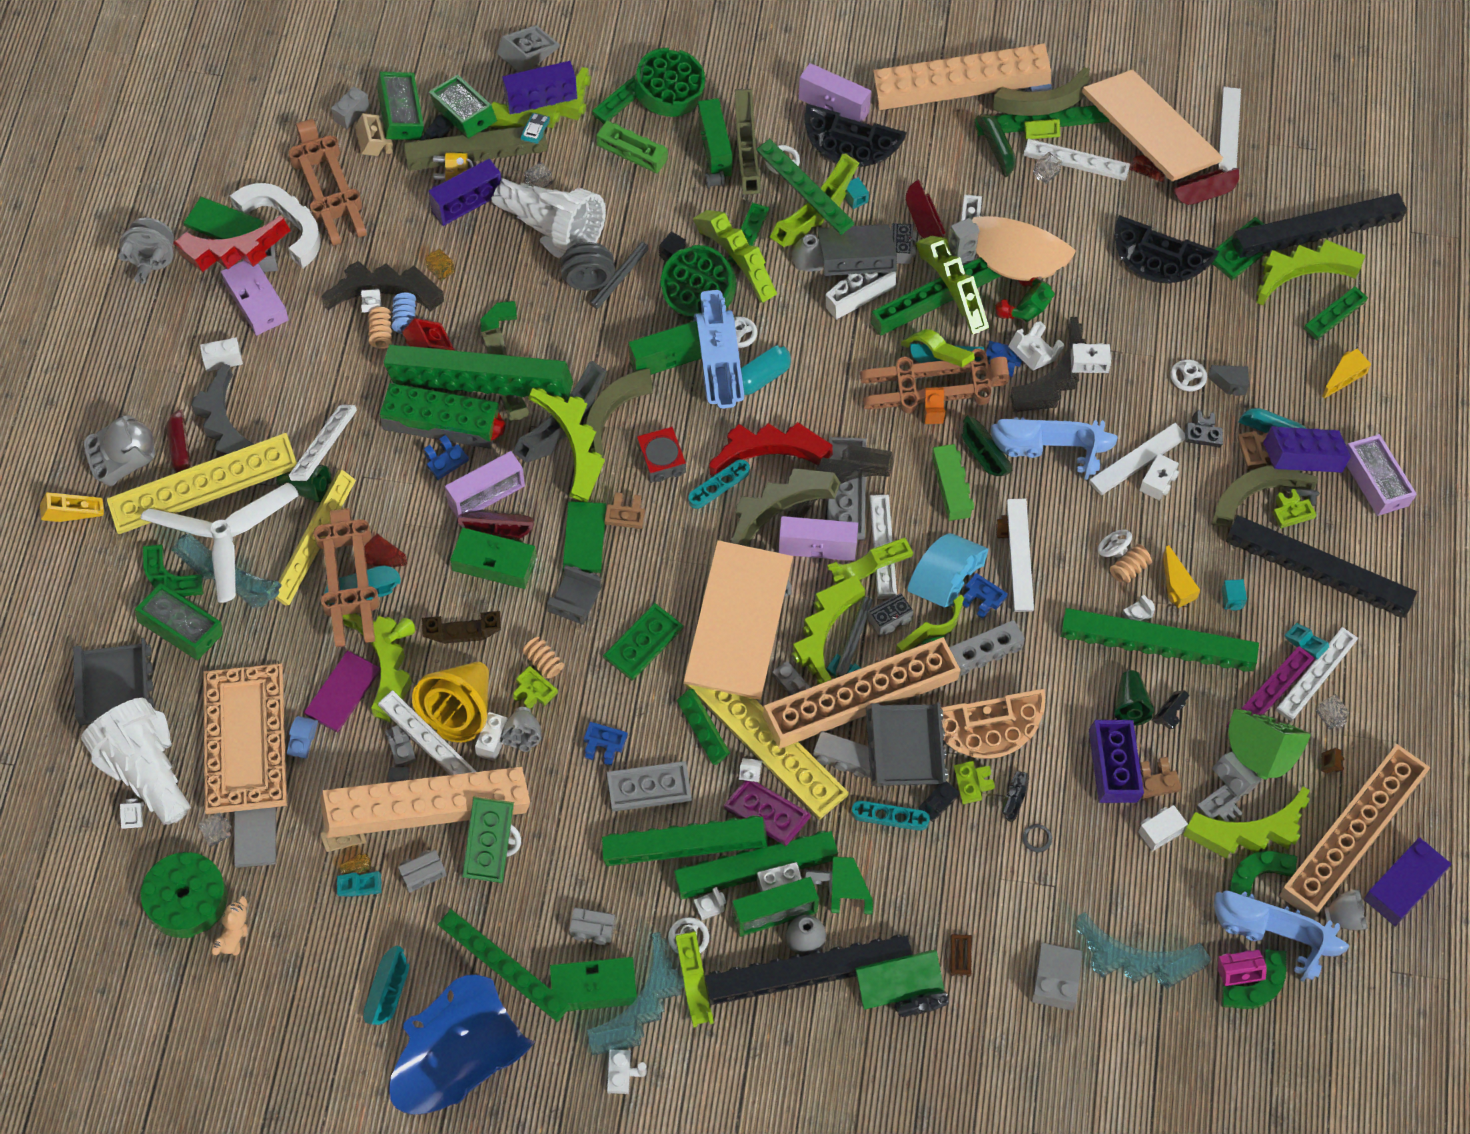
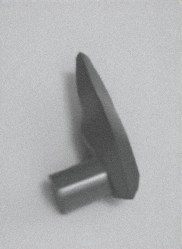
[1283,487,1320,506]

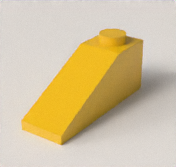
[1322,348,1371,399]
[40,492,104,522]
[1163,545,1200,608]

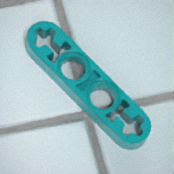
[688,460,750,509]
[851,801,930,831]

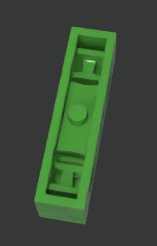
[596,121,668,174]

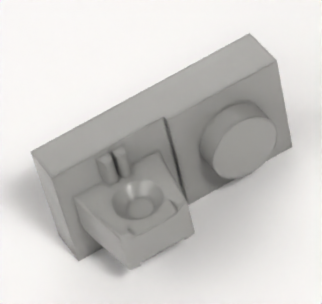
[772,661,811,695]
[385,725,416,767]
[805,869,833,893]

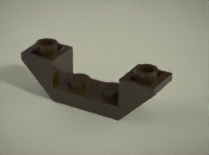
[422,611,501,644]

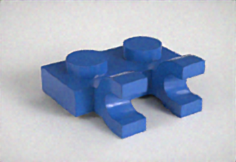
[986,341,1022,377]
[424,435,469,480]
[963,573,1008,619]
[584,722,628,766]

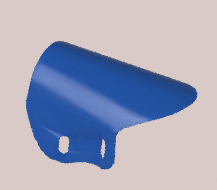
[390,975,535,1115]

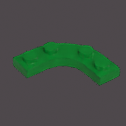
[143,544,204,597]
[1229,851,1298,897]
[1222,949,1286,1009]

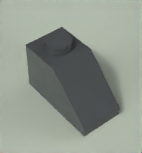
[1208,365,1249,396]

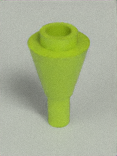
[385,618,415,644]

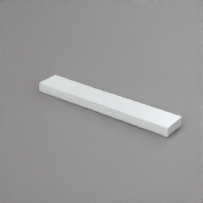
[1218,87,1241,172]
[1023,139,1130,181]
[289,405,357,481]
[1089,423,1185,496]
[870,495,897,599]
[1007,499,1034,612]
[1275,627,1358,722]
[378,690,477,775]

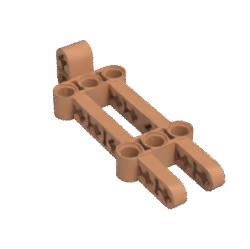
[288,118,367,246]
[860,349,1009,413]
[313,508,380,647]

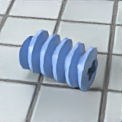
[392,293,416,334]

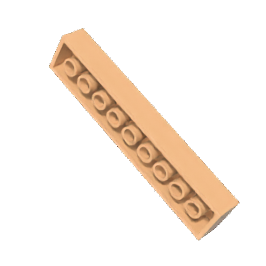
[873,43,1051,110]
[763,637,961,749]
[1279,744,1431,920]
[320,767,530,838]

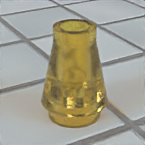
[340,853,372,875]

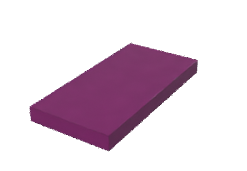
[304,650,381,733]
[723,780,811,846]

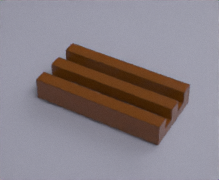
[950,934,972,977]

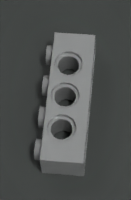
[948,218,980,266]
[949,620,1025,676]

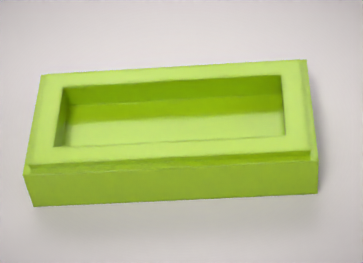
[1024,119,1060,139]

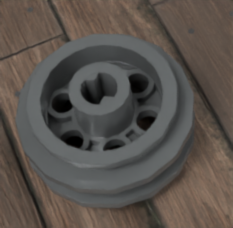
[560,242,615,291]

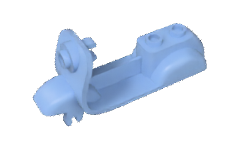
[693,290,744,409]
[990,417,1118,480]
[1214,890,1349,982]

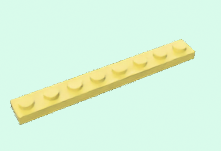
[271,470,356,606]

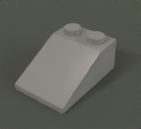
[497,25,560,72]
[1032,943,1082,1011]

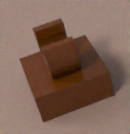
[996,515,1009,538]
[1321,748,1344,773]

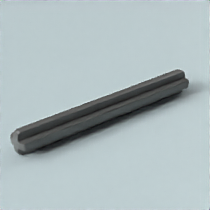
[591,242,649,309]
[835,597,873,677]

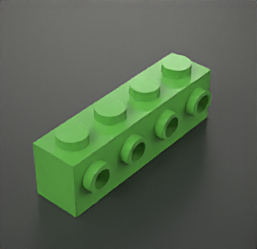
[932,444,974,521]

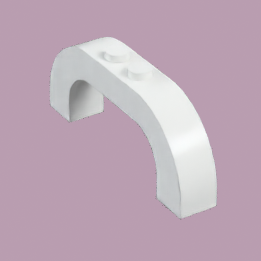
[230,183,320,269]

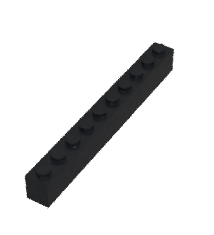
[1231,193,1407,258]
[1226,515,1418,618]
[705,935,913,1006]

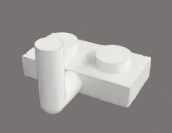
[607,1050,647,1094]

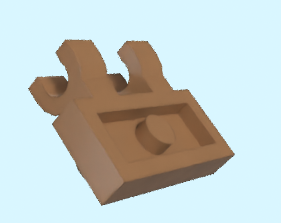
[1237,431,1272,470]
[605,492,645,529]
[1140,757,1182,800]

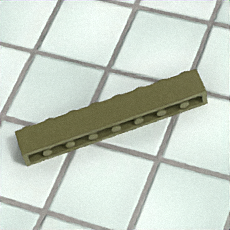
[404,126,548,171]

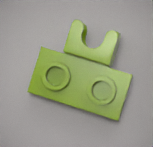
[1273,489,1316,529]
[513,666,558,709]
[954,761,995,805]

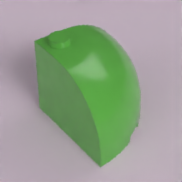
[1229,709,1311,780]

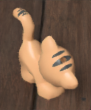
[212,896,248,955]

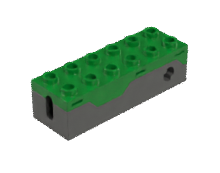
[380,383,506,449]

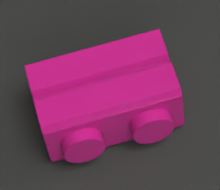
[1218,950,1267,986]

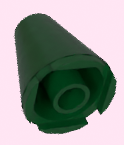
[276,465,332,502]
[1114,670,1154,726]

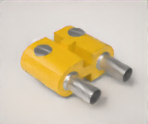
[433,153,474,181]

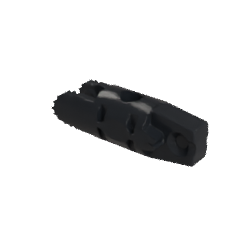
[1001,772,1029,822]
[894,990,949,1017]

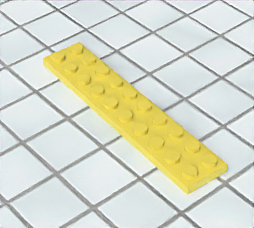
[107,433,297,534]
[685,684,849,820]

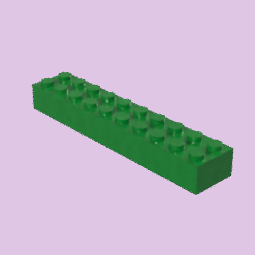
[383,345,573,401]

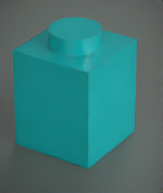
[845,177,869,209]
[1221,579,1247,611]

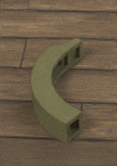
[993,67,1091,116]
[481,328,529,421]
[586,369,652,465]
[1212,465,1318,528]

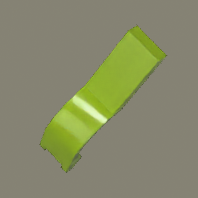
[901,329,975,367]
[827,538,913,583]
[895,595,964,655]
[675,932,714,1028]

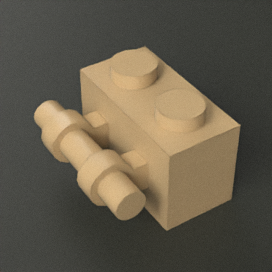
[355,113,393,156]

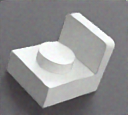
[361,289,381,312]
[1122,595,1155,622]
[739,758,762,782]
[120,798,144,828]
[694,887,726,921]

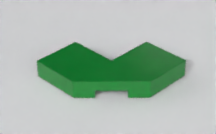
[480,301,517,332]

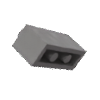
[813,731,870,778]

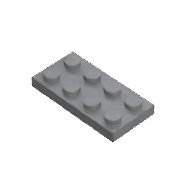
[607,761,692,812]

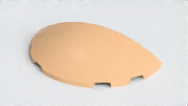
[972,216,1076,281]
[941,689,1045,759]

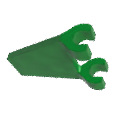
[831,857,873,914]

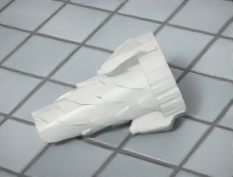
[492,179,606,258]
[81,698,191,825]

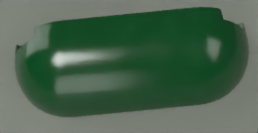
[976,114,1016,177]
[961,415,1013,476]

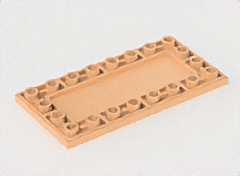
[1082,69,1223,181]
[684,540,793,700]
[203,663,287,814]

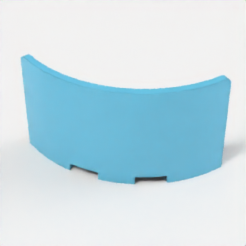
[907,533,989,607]

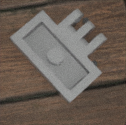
[1196,784,1242,822]

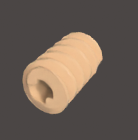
[368,307,392,349]
[1110,544,1152,583]
[523,637,565,679]

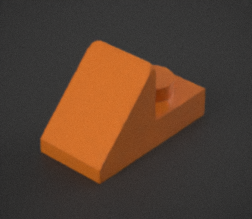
[924,387,945,424]

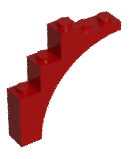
[173,215,291,272]
[709,422,833,477]

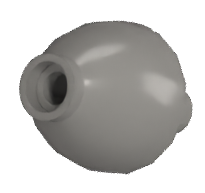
[791,234,824,272]
[502,707,542,752]
[1325,889,1368,930]
[785,915,826,956]

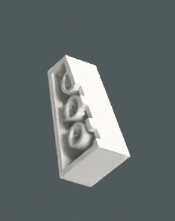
[826,272,896,320]

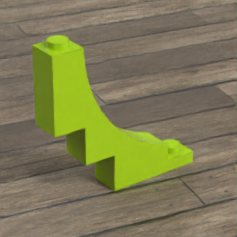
[916,236,989,334]

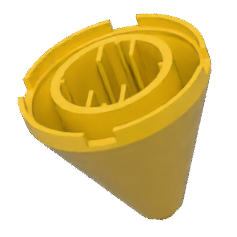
[412,662,489,743]

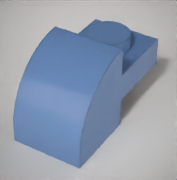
[287,716,318,759]

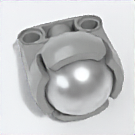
[84,415,155,486]

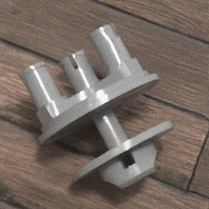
[118,218,174,284]

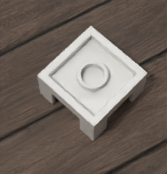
[1008,321,1065,370]

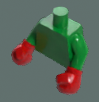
[995,277,1055,323]

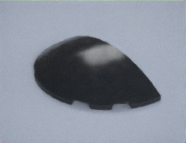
[804,103,907,167]
[1114,215,1219,284]

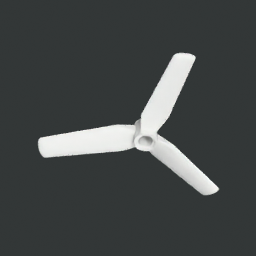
[140,483,298,603]

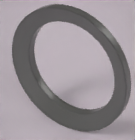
[1023,824,1052,852]

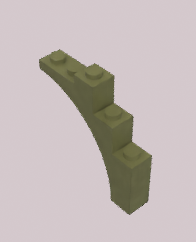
[734,89,761,194]
[730,468,841,547]

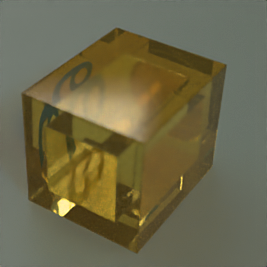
[425,248,455,281]

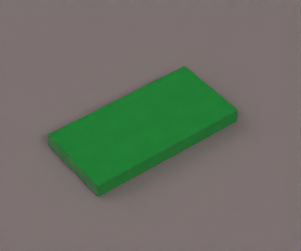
[183,196,264,240]
[1212,217,1265,281]
[563,502,606,573]
[603,603,684,681]
[462,796,514,883]
[855,949,944,1010]

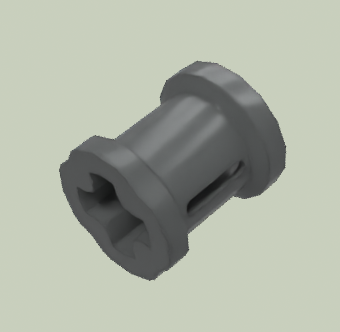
[705,171,725,189]

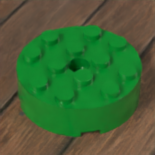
[634,48,705,117]
[660,245,736,321]
[141,852,228,938]

